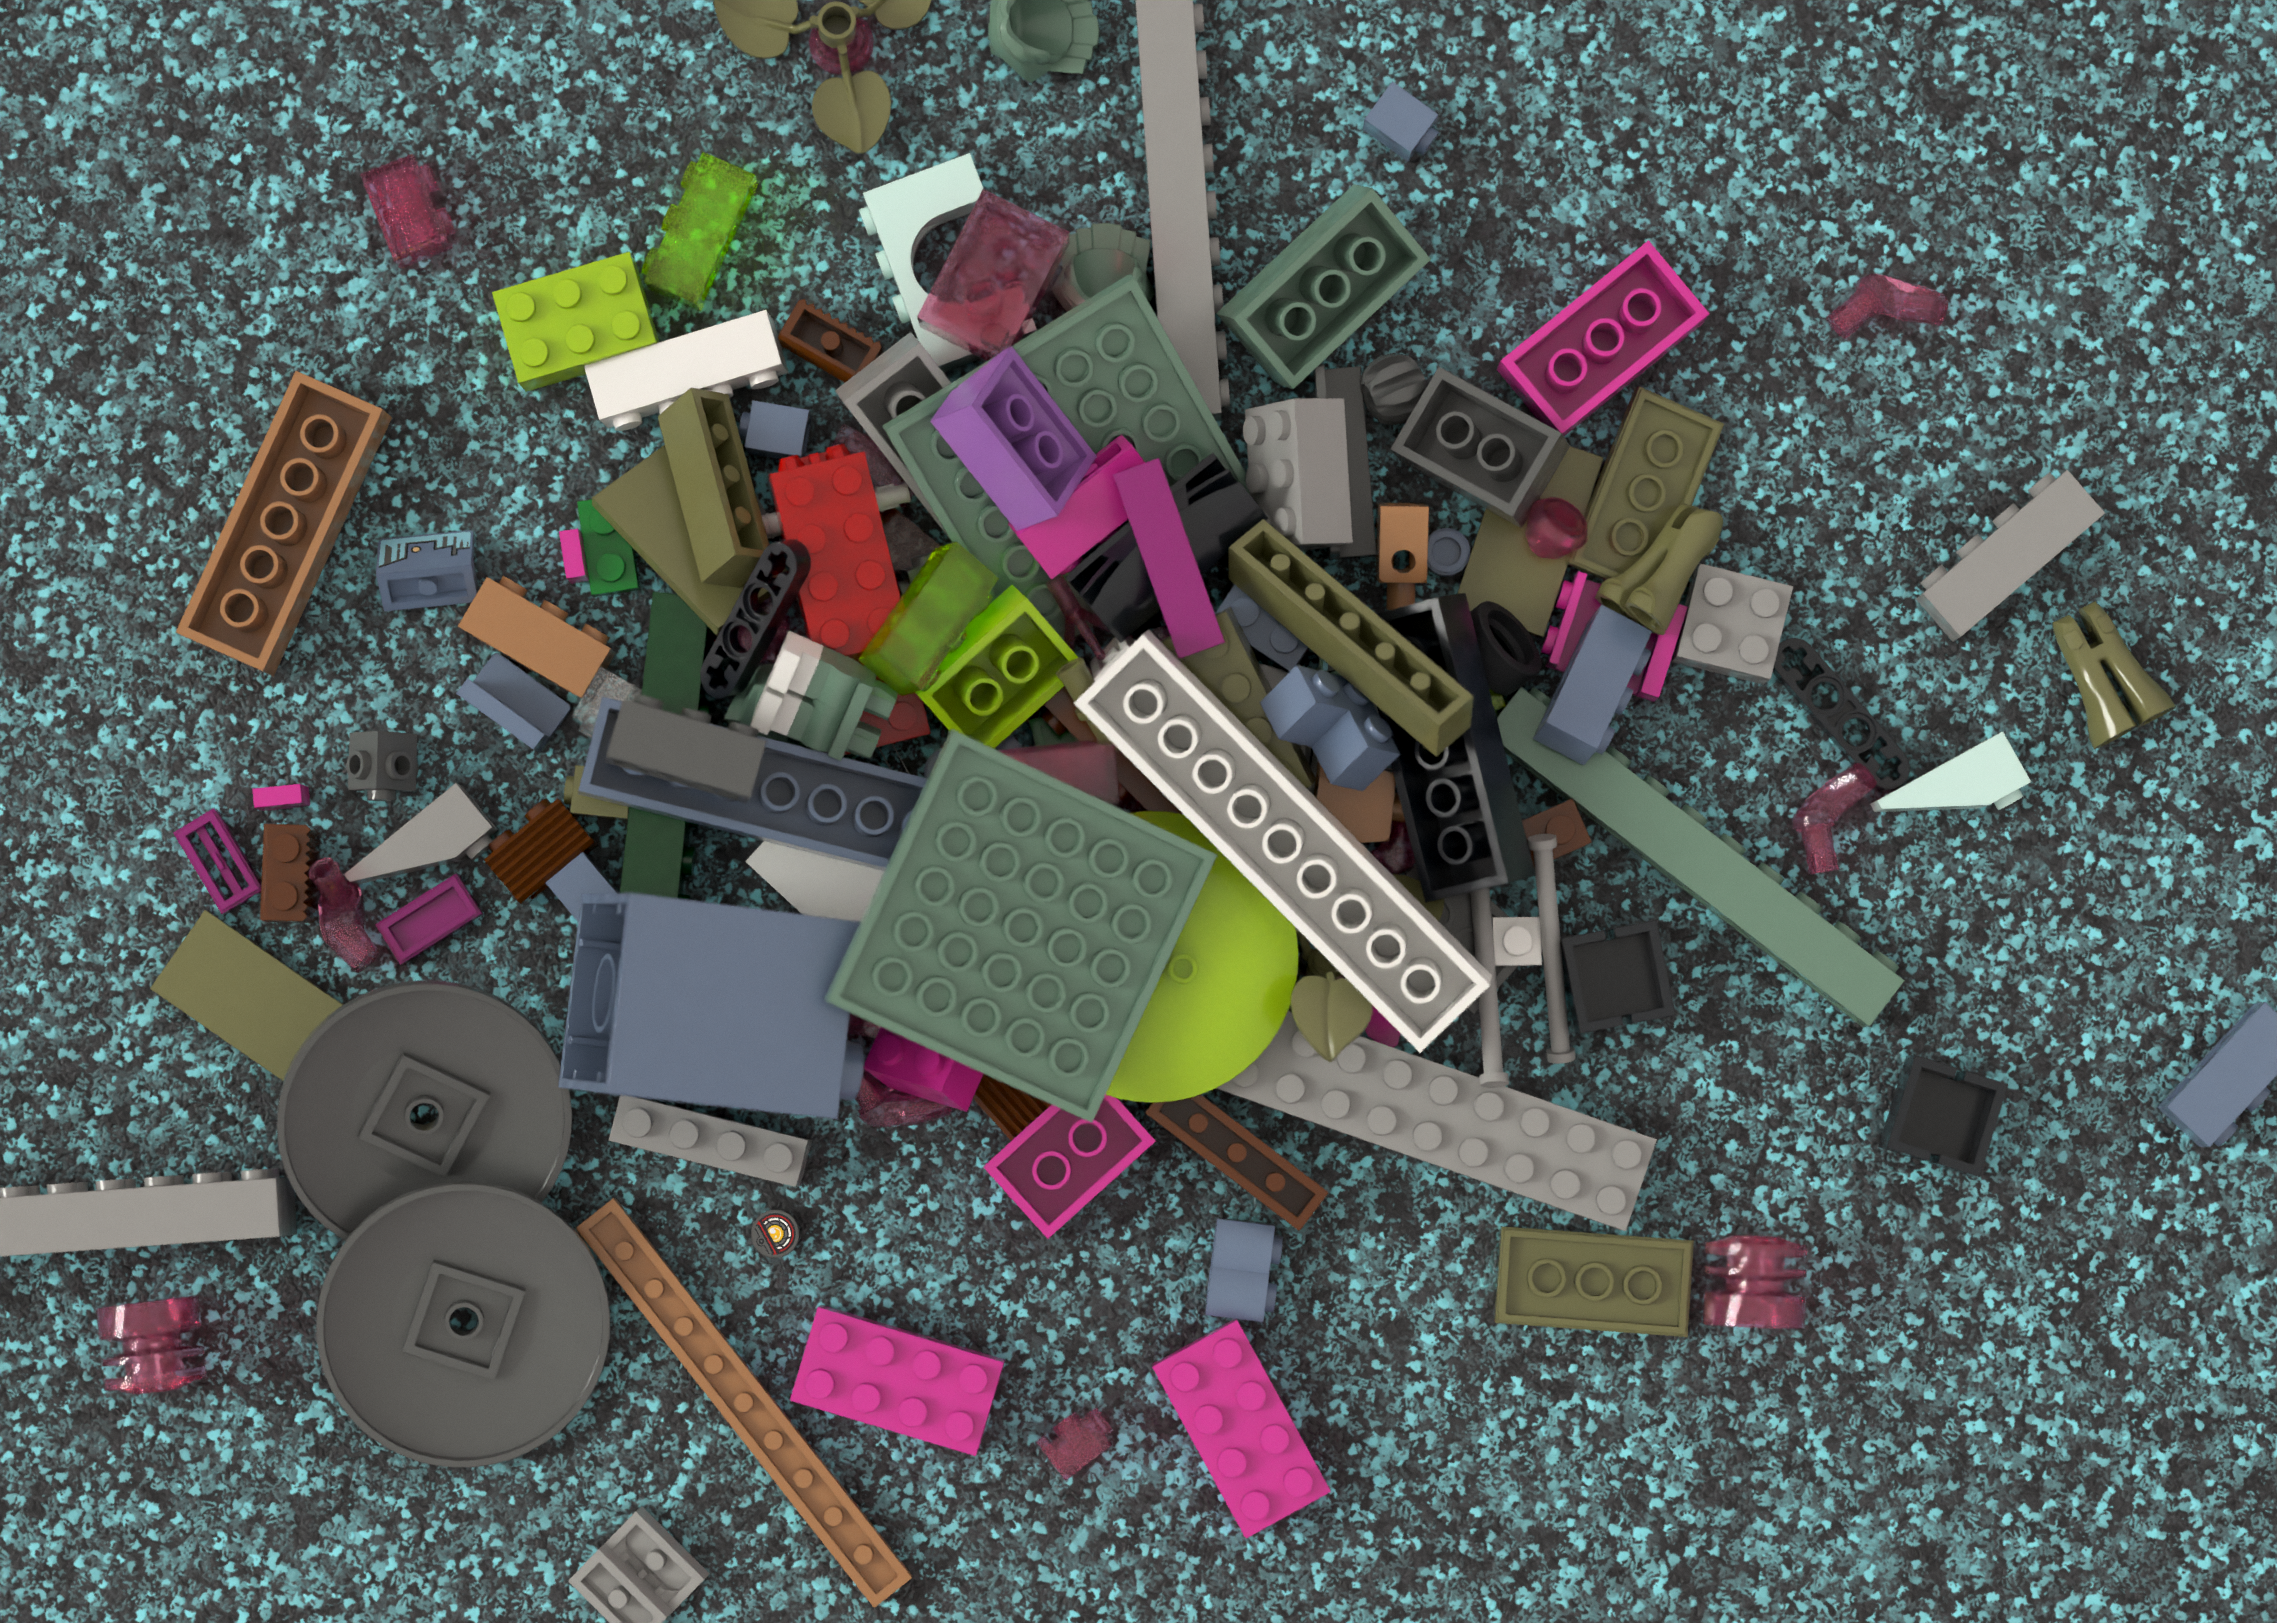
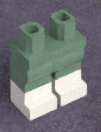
[750,631,898,761]

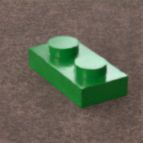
[577,499,640,597]

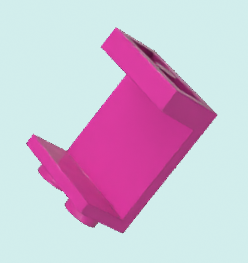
[1541,571,1688,702]

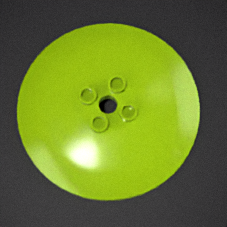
[1106,811,1299,1103]

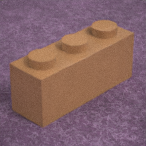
[458,576,616,702]

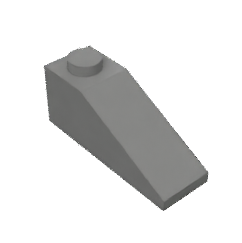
[344,783,499,884]

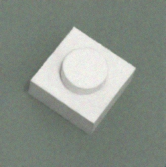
[1492,917,1542,966]

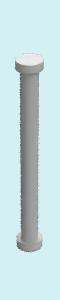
[1527,834,1576,1064]
[1470,888,1509,1088]

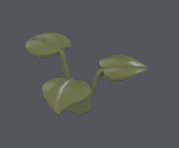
[714,0,932,154]
[1291,874,1444,1062]

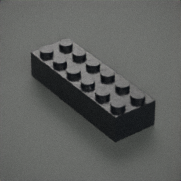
[1377,593,1536,903]

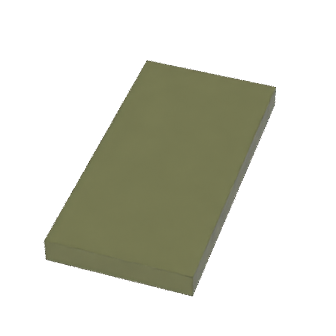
[1565,386,1724,580]
[592,445,788,636]
[1457,446,1604,638]
[150,910,344,1081]
[1494,1226,1694,1337]

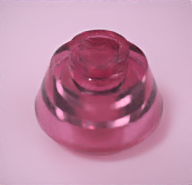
[809,18,874,75]
[1525,497,1588,559]

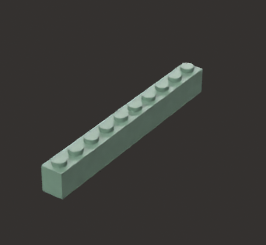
[1497,687,1905,1027]

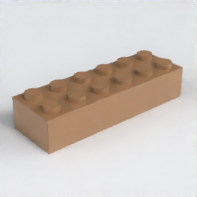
[176,371,392,677]

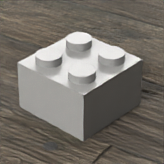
[1671,563,1793,685]

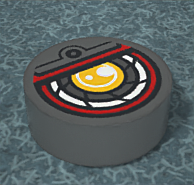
[751,1209,800,1258]

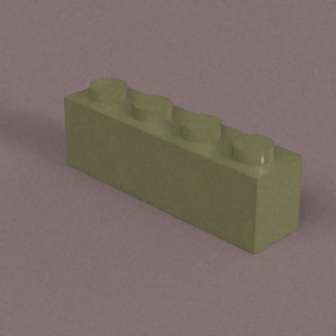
[658,388,769,588]

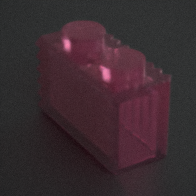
[360,154,456,269]

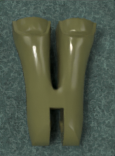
[1595,504,1723,635]
[2052,601,2176,750]

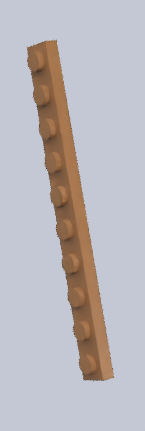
[576,1198,913,1608]

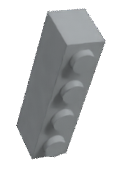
[1916,470,2105,642]
[608,1095,812,1187]

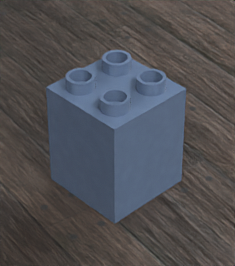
[558,893,864,1119]

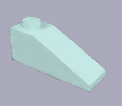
[1870,732,2031,812]

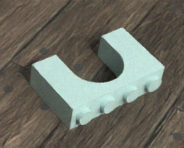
[859,153,1037,373]

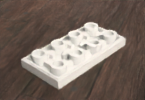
[745,841,884,922]

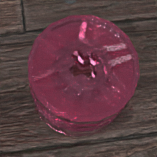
[1703,1235,1807,1329]
[96,1296,207,1395]

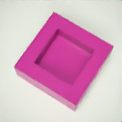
[559,528,589,584]
[252,784,310,811]

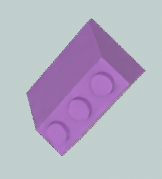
[930,346,1097,531]

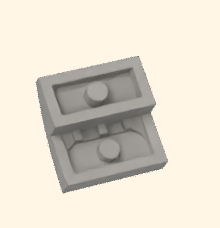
[568,1506,710,1623]

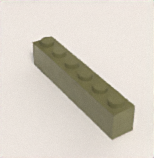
[1229,519,1473,756]

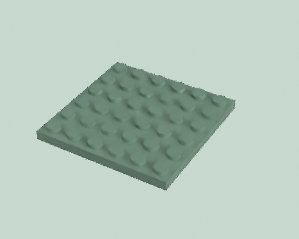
[882,274,1250,643]
[824,729,1217,1123]

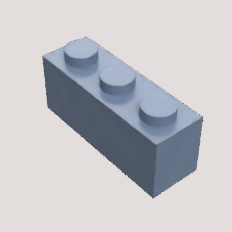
[1533,604,1652,766]
[2157,1002,2277,1147]

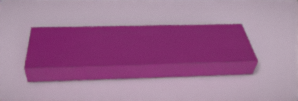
[1113,458,1225,659]

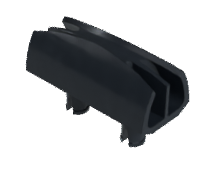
[1065,453,1269,643]

